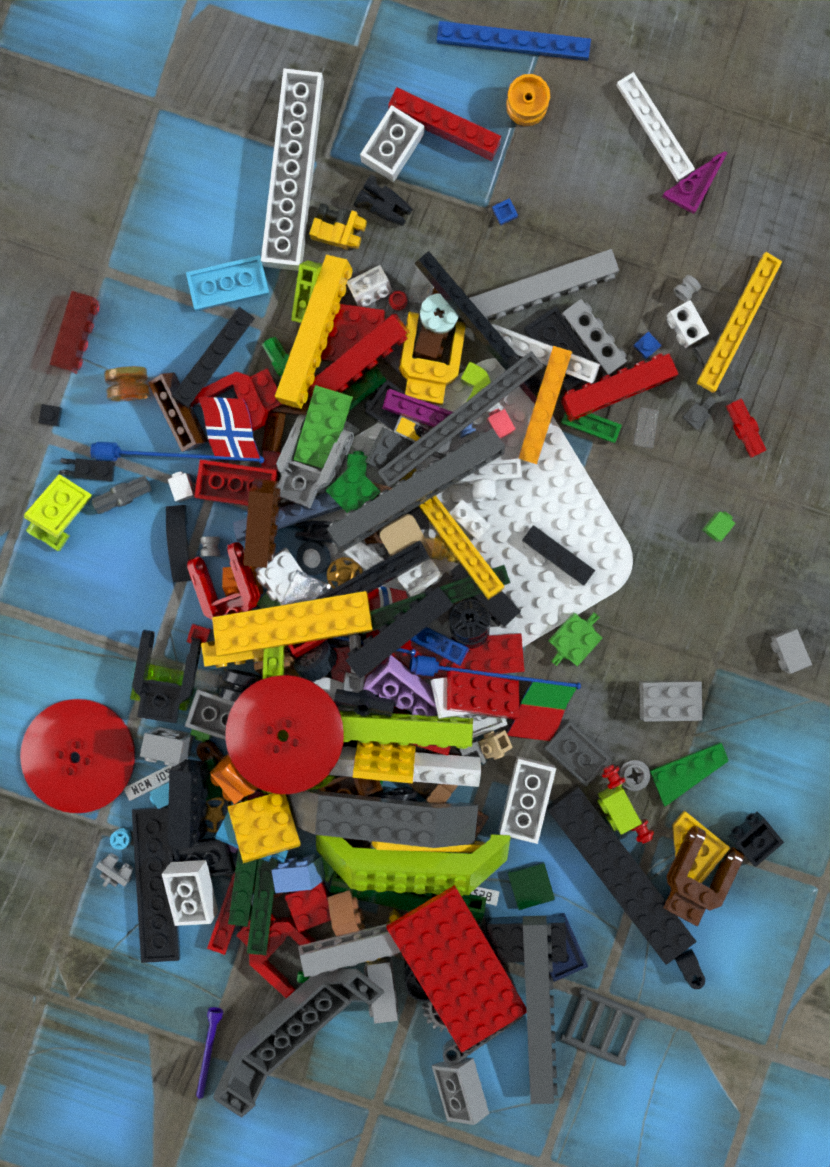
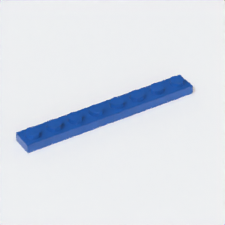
[437,21,591,61]

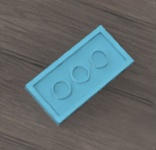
[186,255,270,311]

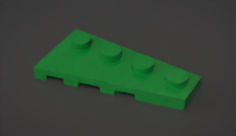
[649,742,729,807]

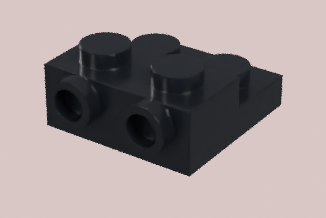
[364,380,405,431]
[728,812,784,867]

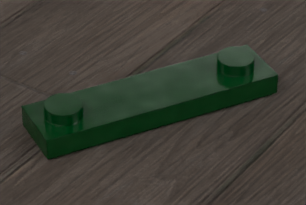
[343,366,387,412]

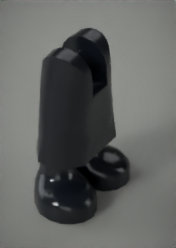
[353,174,413,226]

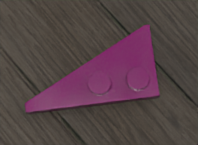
[662,151,727,214]

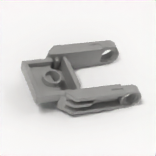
[276,414,354,509]

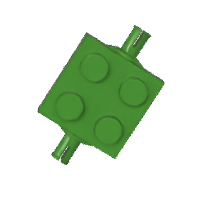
[548,612,602,667]

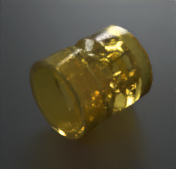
[431,535,459,563]

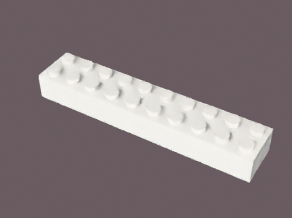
[261,69,324,271]

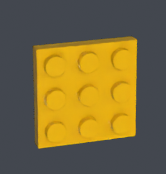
[353,741,416,783]
[228,793,300,863]

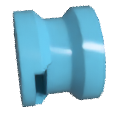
[110,828,132,850]

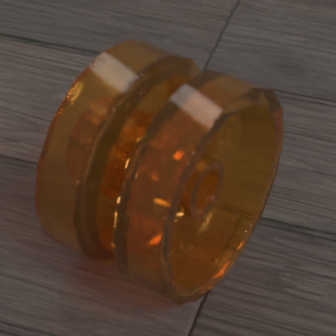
[104,366,150,402]

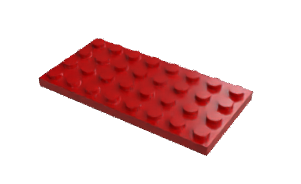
[386,885,527,1052]

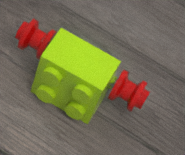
[597,764,654,844]

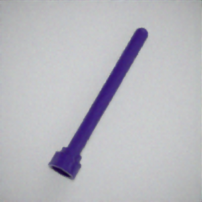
[196,1007,223,1099]

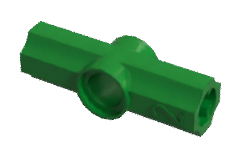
[262,336,289,378]

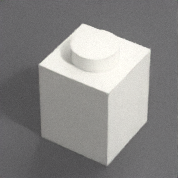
[168,471,195,502]

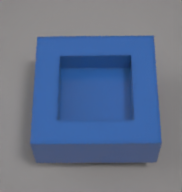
[492,198,518,226]
[633,331,661,359]

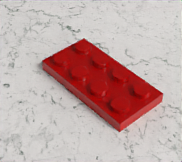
[447,670,519,720]

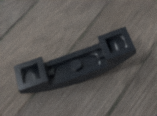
[166,505,192,582]

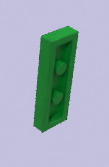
[561,412,622,444]

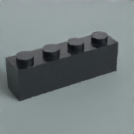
[451,563,521,627]

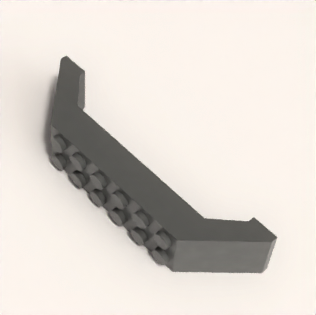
[286,788,478,848]
[213,968,384,1118]

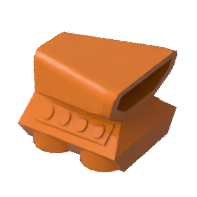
[210,754,258,804]

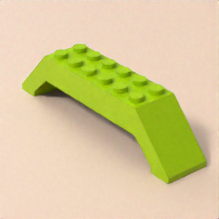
[316,835,510,896]

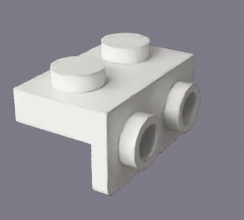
[396,558,443,597]

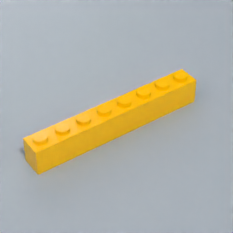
[275,255,352,409]

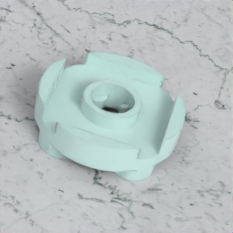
[420,294,459,334]

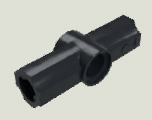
[334,689,395,717]

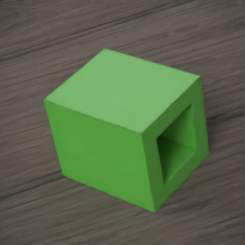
[702,511,736,542]

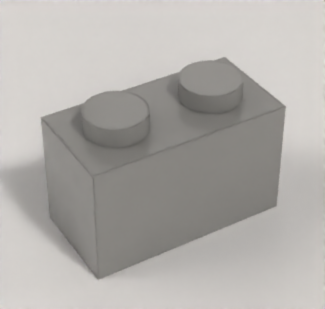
[771,629,812,674]

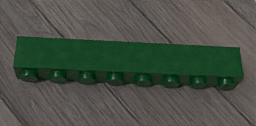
[330,871,487,927]

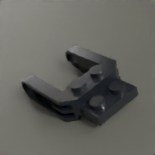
[132,630,202,723]

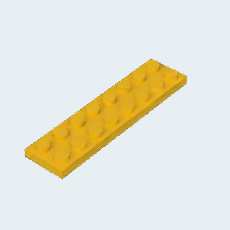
[212,591,373,657]

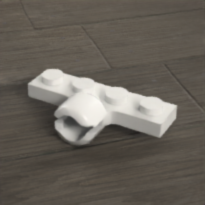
[456,459,522,501]

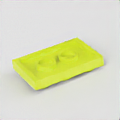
[24,474,92,538]

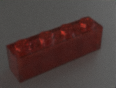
[49,291,99,374]

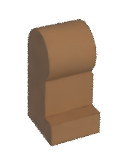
[426,784,458,804]

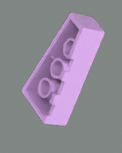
[363,655,438,716]

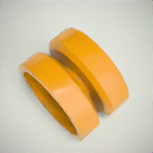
[506,74,550,126]

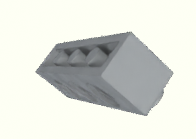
[562,299,627,376]

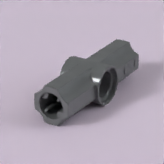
[92,476,152,514]

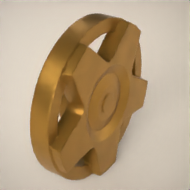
[327,557,363,589]

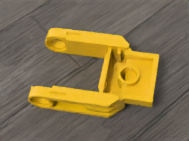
[399,311,466,405]

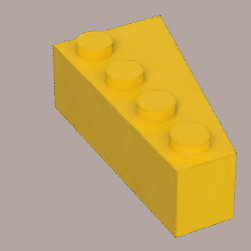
[201,641,288,668]

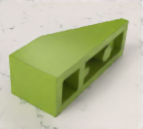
[291,260,323,323]

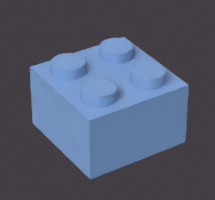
[272,854,325,893]

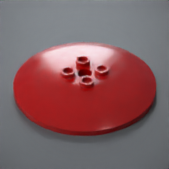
[225,675,344,794]
[20,699,135,813]

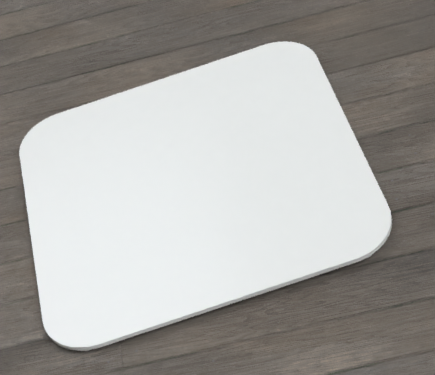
[307,358,633,687]

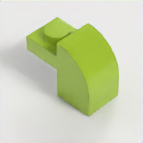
[460,362,490,401]

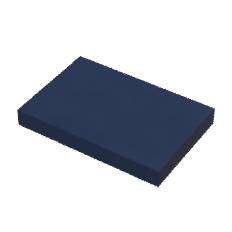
[549,913,588,982]

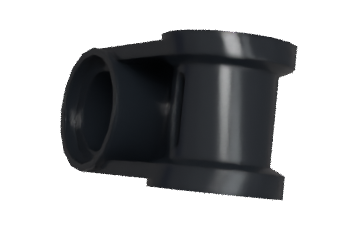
[675,948,705,989]

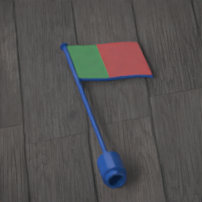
[409,655,581,741]

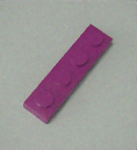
[382,389,453,427]

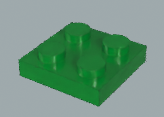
[326,464,381,513]

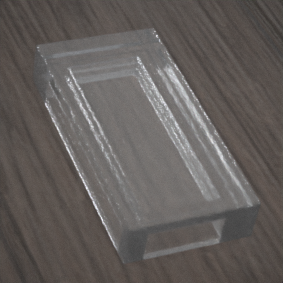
[633,407,659,449]

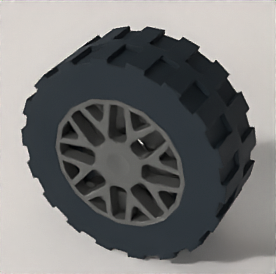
[294,640,338,682]

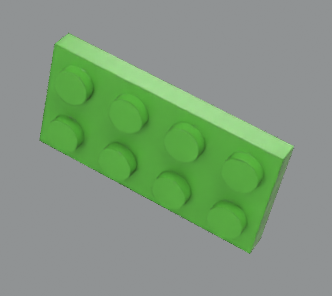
[293,385,353,469]

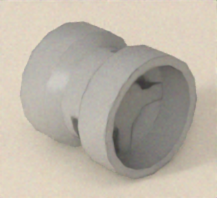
[673,275,701,302]
[200,537,220,556]

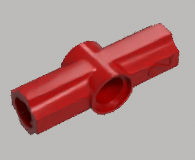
[725,398,767,458]

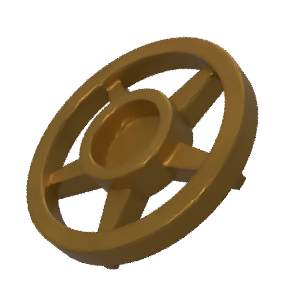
[206,797,225,833]

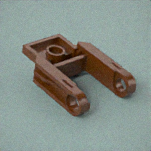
[663,826,744,927]

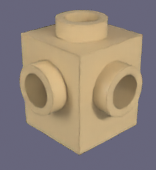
[478,730,513,760]

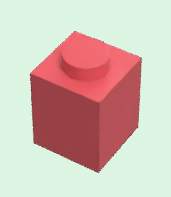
[487,408,516,439]

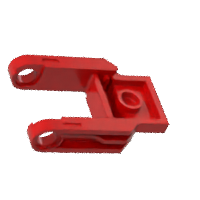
[191,368,284,449]
[187,542,260,620]
[236,914,316,998]

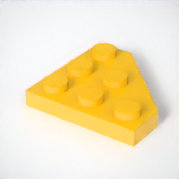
[672,810,730,883]

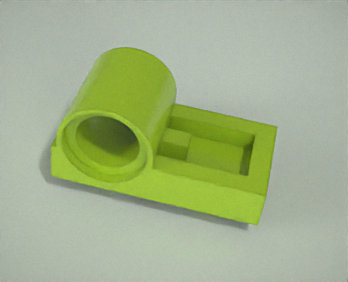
[26,522,70,551]

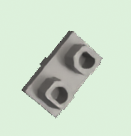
[96,853,134,888]

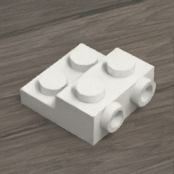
[255,548,307,602]

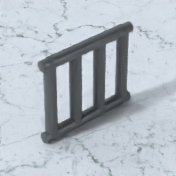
[560,988,646,1067]

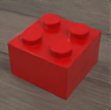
[285,881,331,932]

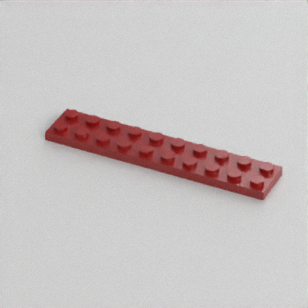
[331,633,525,683]

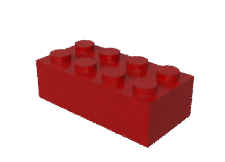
[194,459,279,506]

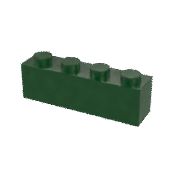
[228,850,258,927]

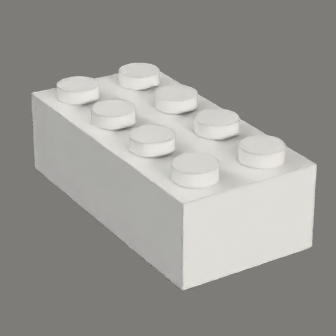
[499,756,556,844]

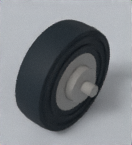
[296,541,331,575]

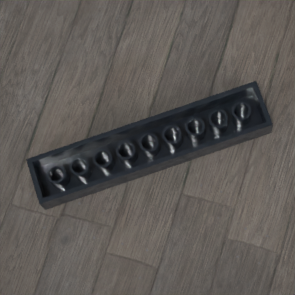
[547,784,697,965]

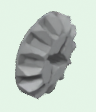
[619,760,650,791]

